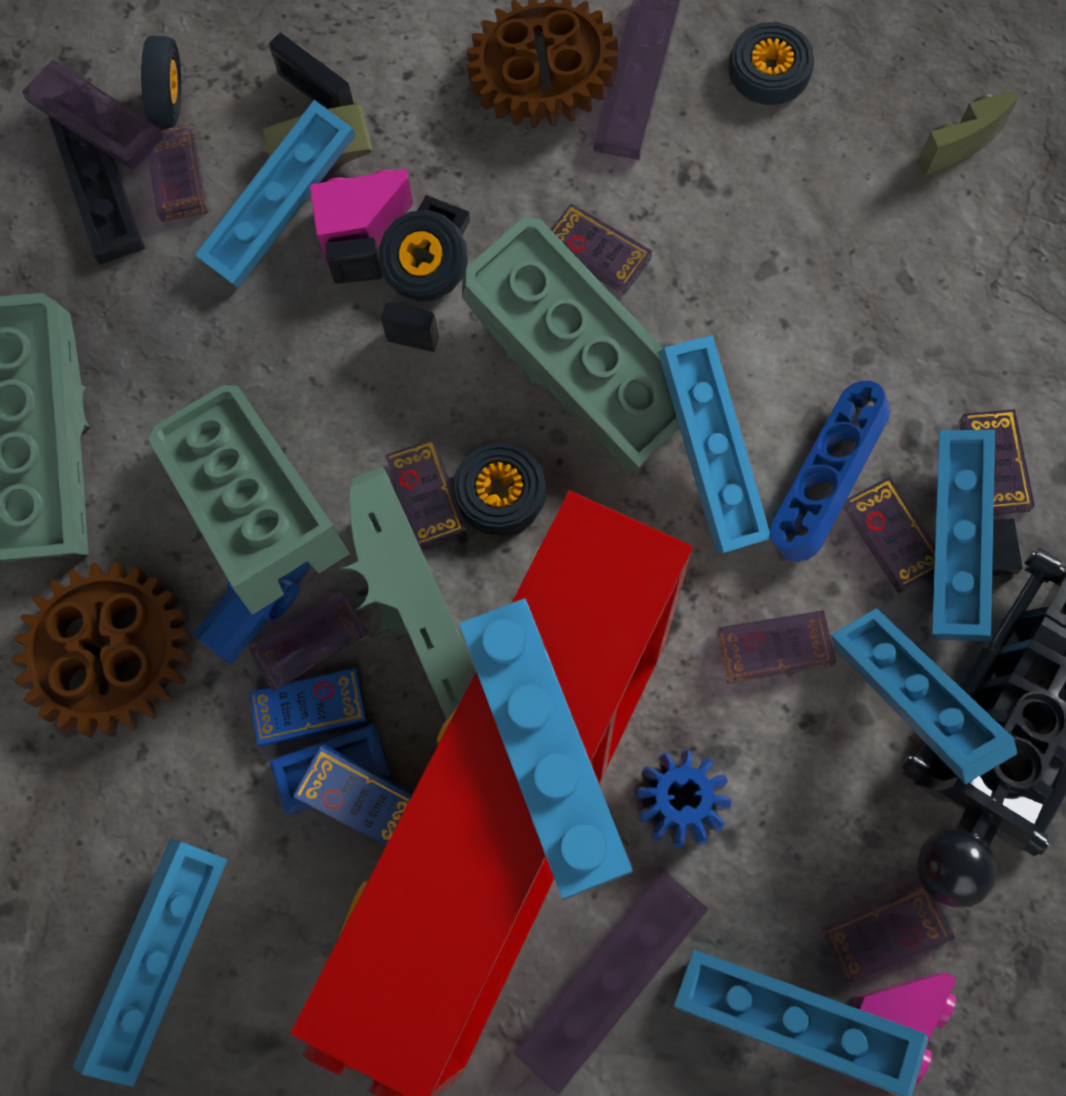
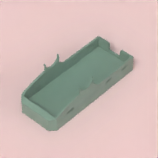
[462,218,680,475]
[0,292,91,563]
[148,385,350,615]
[337,466,476,720]

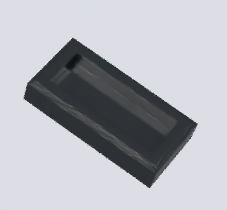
[269,32,354,109]

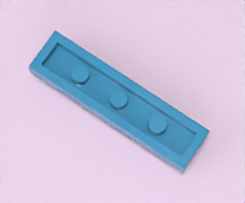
[195,100,356,289]
[658,335,771,554]
[932,430,995,642]
[459,598,633,901]
[831,608,1017,784]
[72,838,228,1087]
[674,949,929,1096]

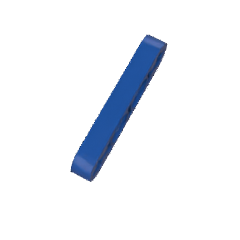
[770,381,891,562]

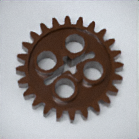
[466,0,619,128]
[11,562,193,738]

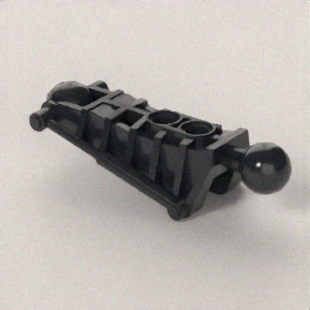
[901,548,1066,907]

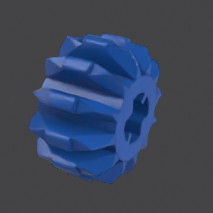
[634,750,732,848]

